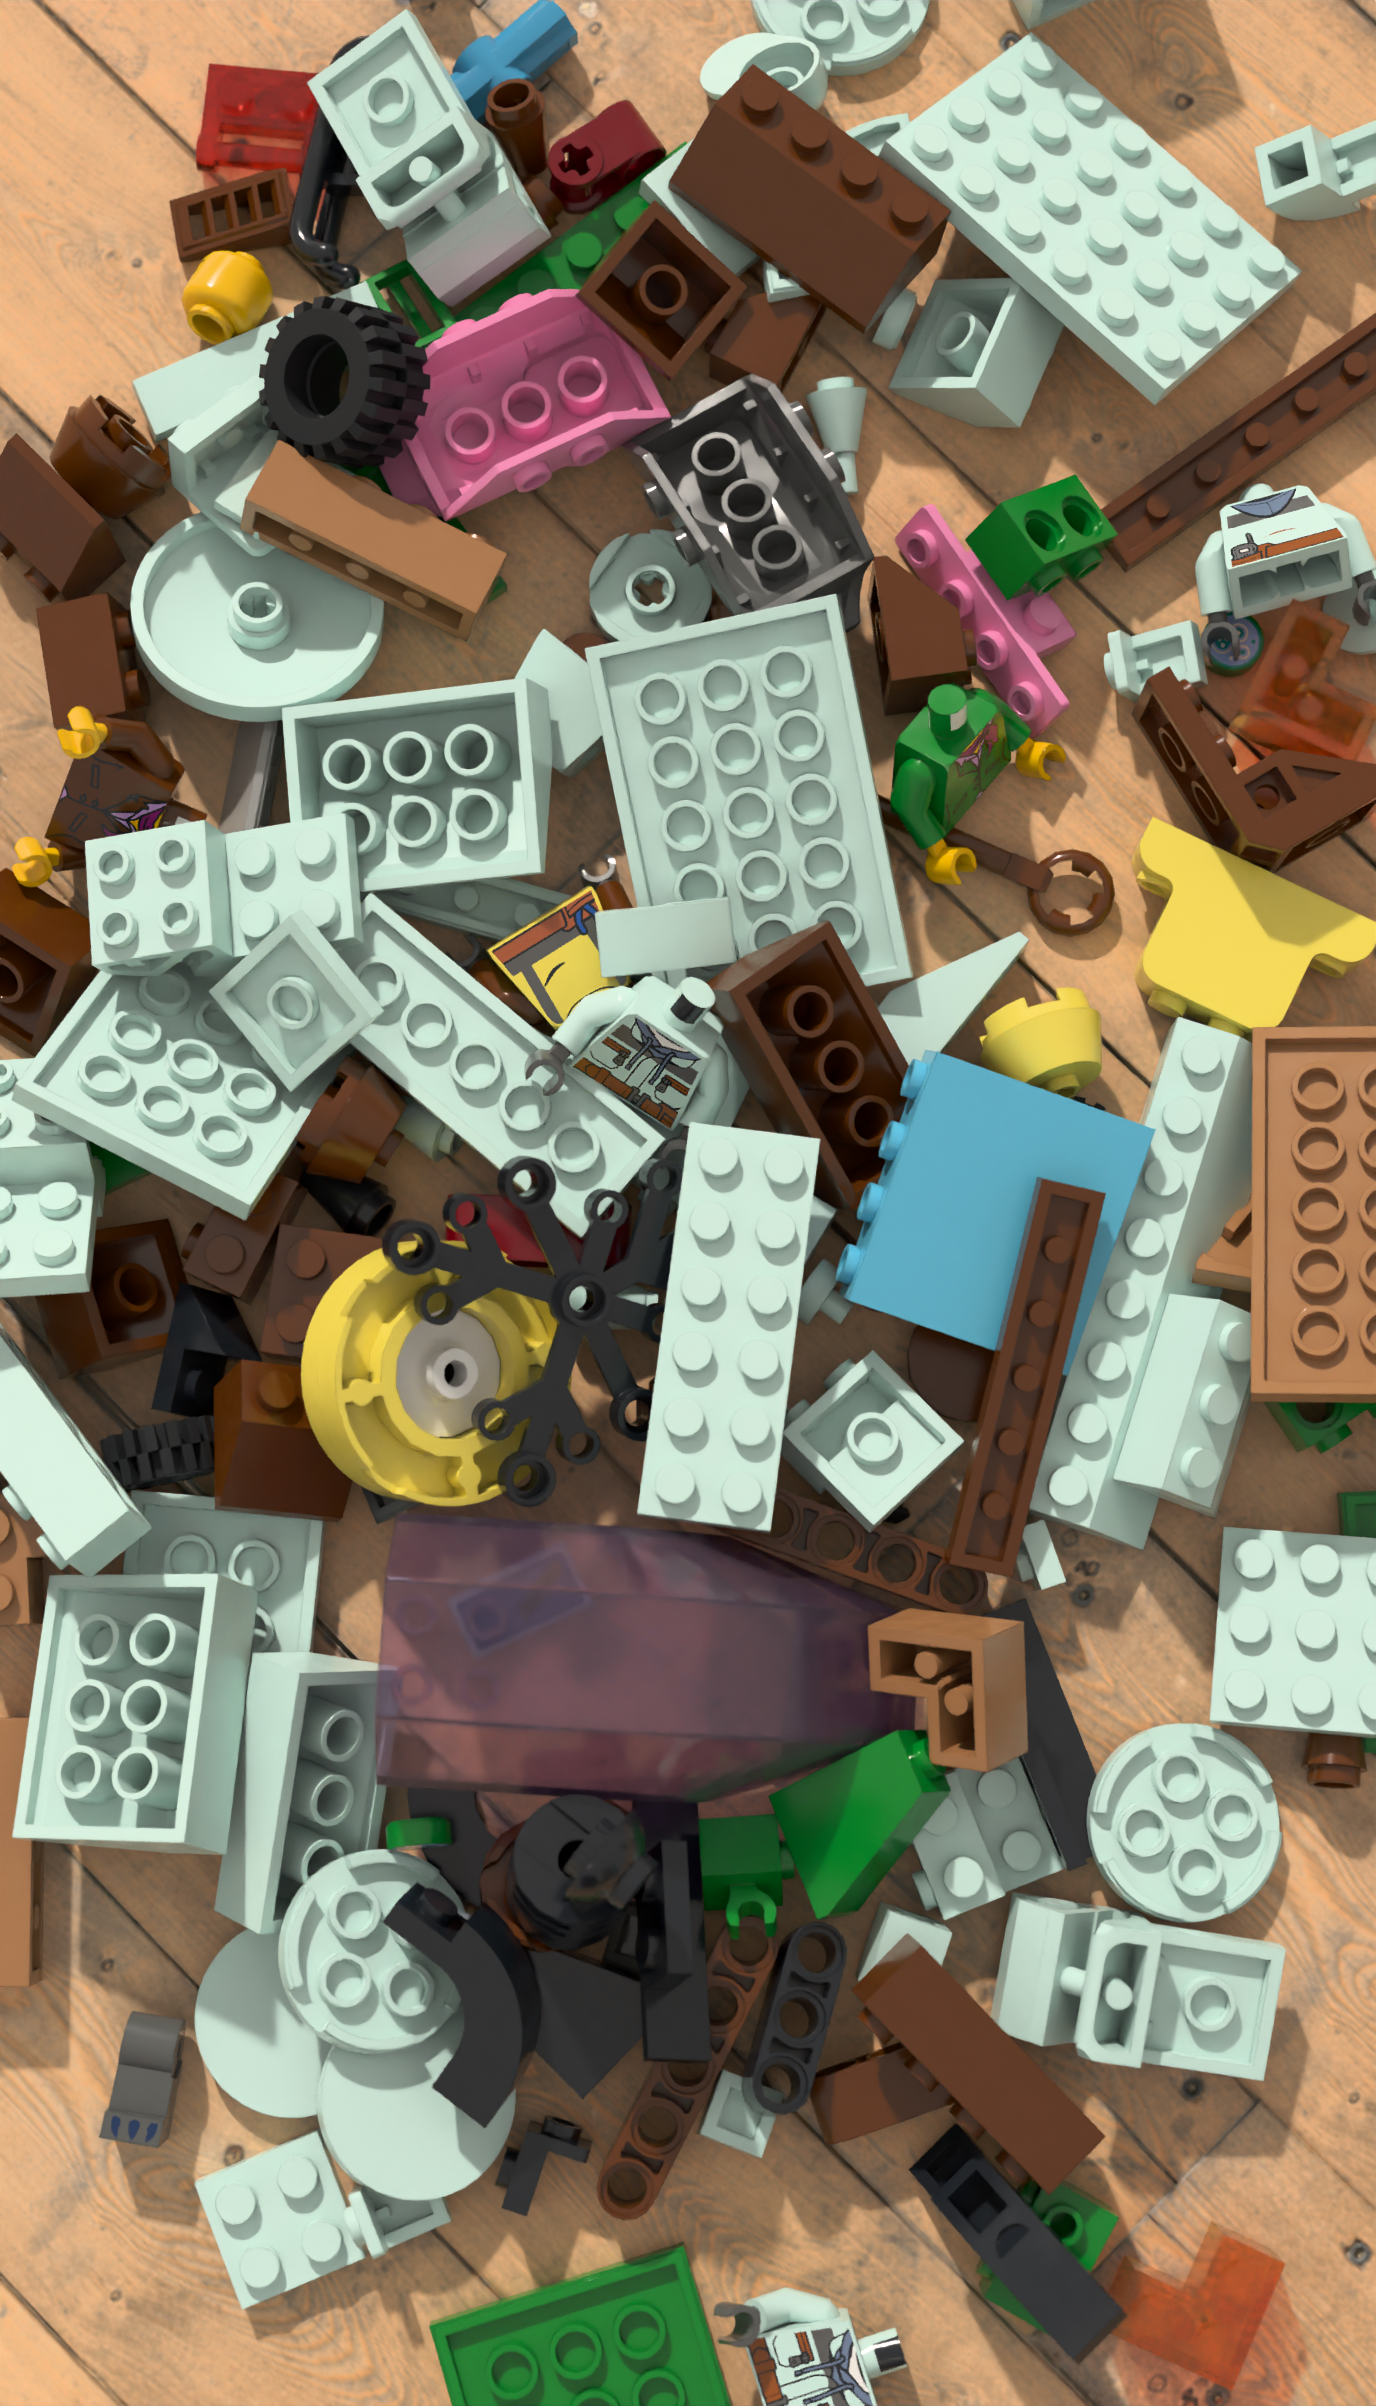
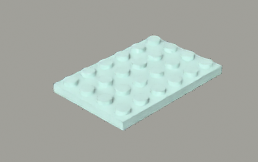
[878,32,1302,405]
[584,594,914,989]

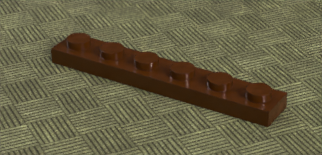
[1101,313,1376,573]
[945,1177,1106,1578]

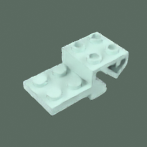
[307,9,552,307]
[85,813,364,977]
[0,1058,106,1298]
[991,1892,1286,2081]

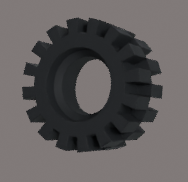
[100,1415,214,1492]

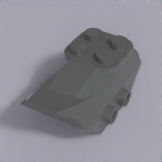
[621,373,875,633]

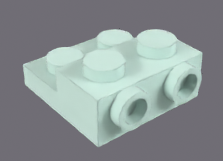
[780,1350,964,1533]
[909,1757,1064,1920]

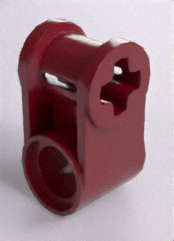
[548,100,667,214]

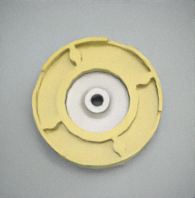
[301,1241,572,1506]

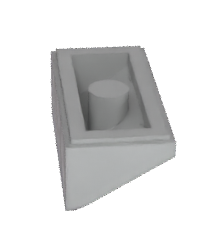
[219,720,284,834]

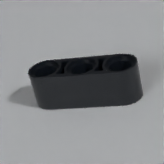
[741,1922,847,2117]

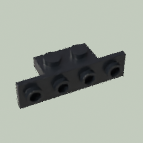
[632,1795,712,2064]

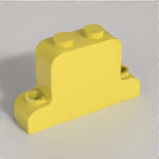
[1132,817,1376,1042]

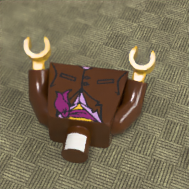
[11,706,208,887]

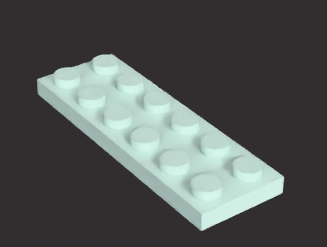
[334,893,666,1240]
[637,1122,820,1533]

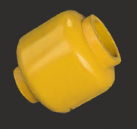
[181,251,274,345]

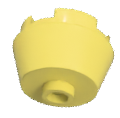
[979,987,1102,1098]

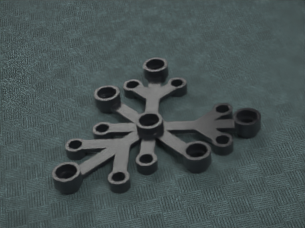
[382,1156,683,1507]

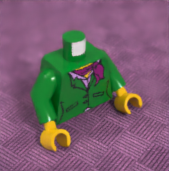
[890,683,1066,885]

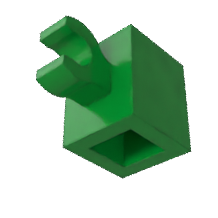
[698,1814,795,1940]

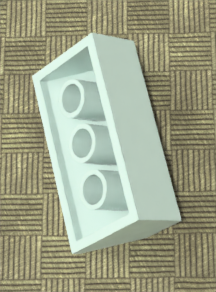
[214,1652,405,1935]

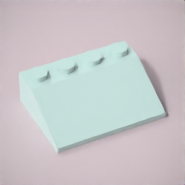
[282,678,553,893]
[12,1574,259,1855]

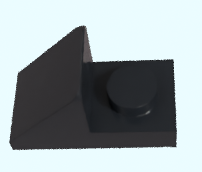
[151,1283,263,1418]

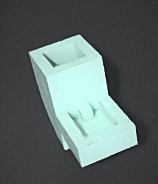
[1254,120,1376,221]

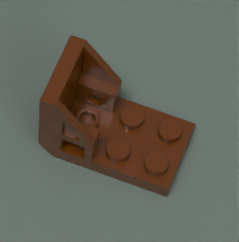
[1131,666,1376,874]

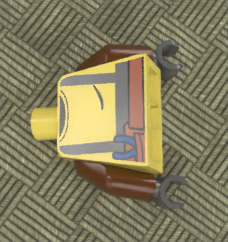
[445,854,633,1030]

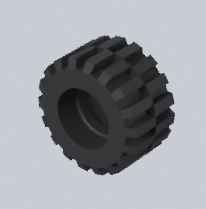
[259,296,430,468]

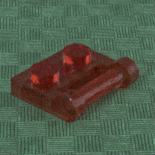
[196,63,319,177]

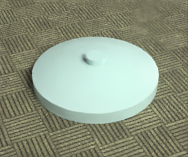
[130,512,384,722]

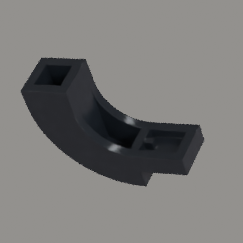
[383,1882,540,2128]

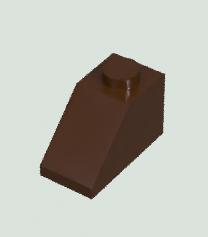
[704,292,828,394]

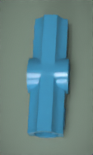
[450,0,578,125]

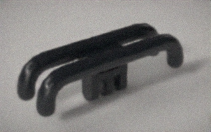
[289,35,370,289]

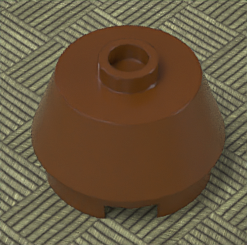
[49,394,171,520]
[289,1055,408,1184]

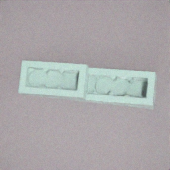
[132,281,378,442]

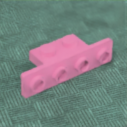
[895,504,1077,738]

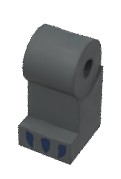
[99,2011,186,2148]

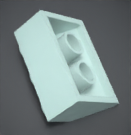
[1112,1293,1251,1517]

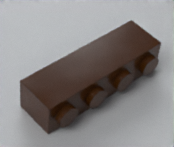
[851,1933,1106,2195]

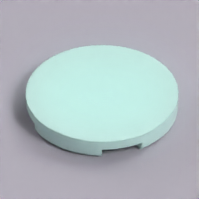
[750,0,930,76]
[1086,1723,1282,1923]
[278,1849,470,2054]
[195,1928,333,2118]
[316,2005,516,2201]

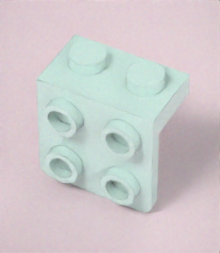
[167,372,275,557]

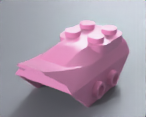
[379,289,671,522]

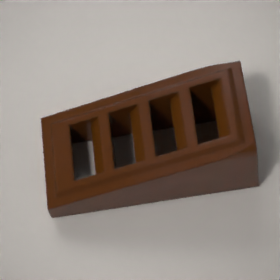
[169,167,294,263]

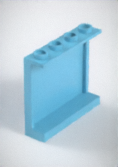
[835,1050,1156,1376]

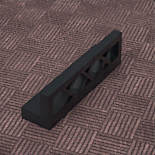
[980,1598,1097,1871]

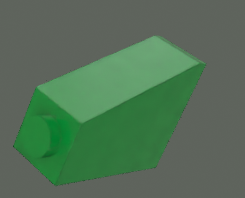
[768,1730,951,1920]

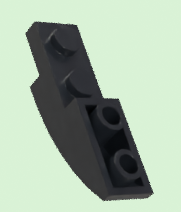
[909,2123,1128,2365]

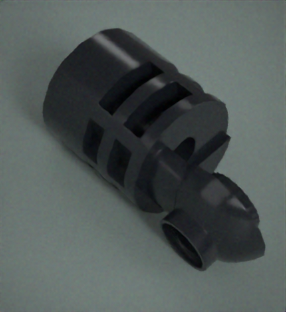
[505,1794,659,1950]

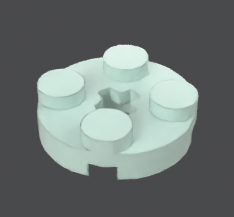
[589,529,712,642]

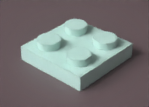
[209,909,384,1092]
[194,2128,368,2310]

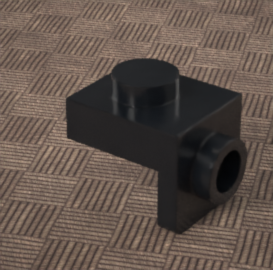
[495,2115,592,2216]

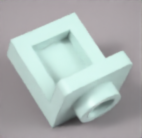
[1104,620,1208,703]
[344,2184,453,2259]

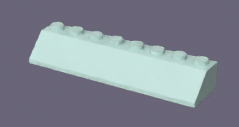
[1028,1017,1252,1550]

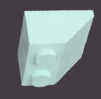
[888,278,1064,428]

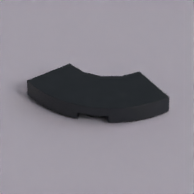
[407,1779,498,1907]

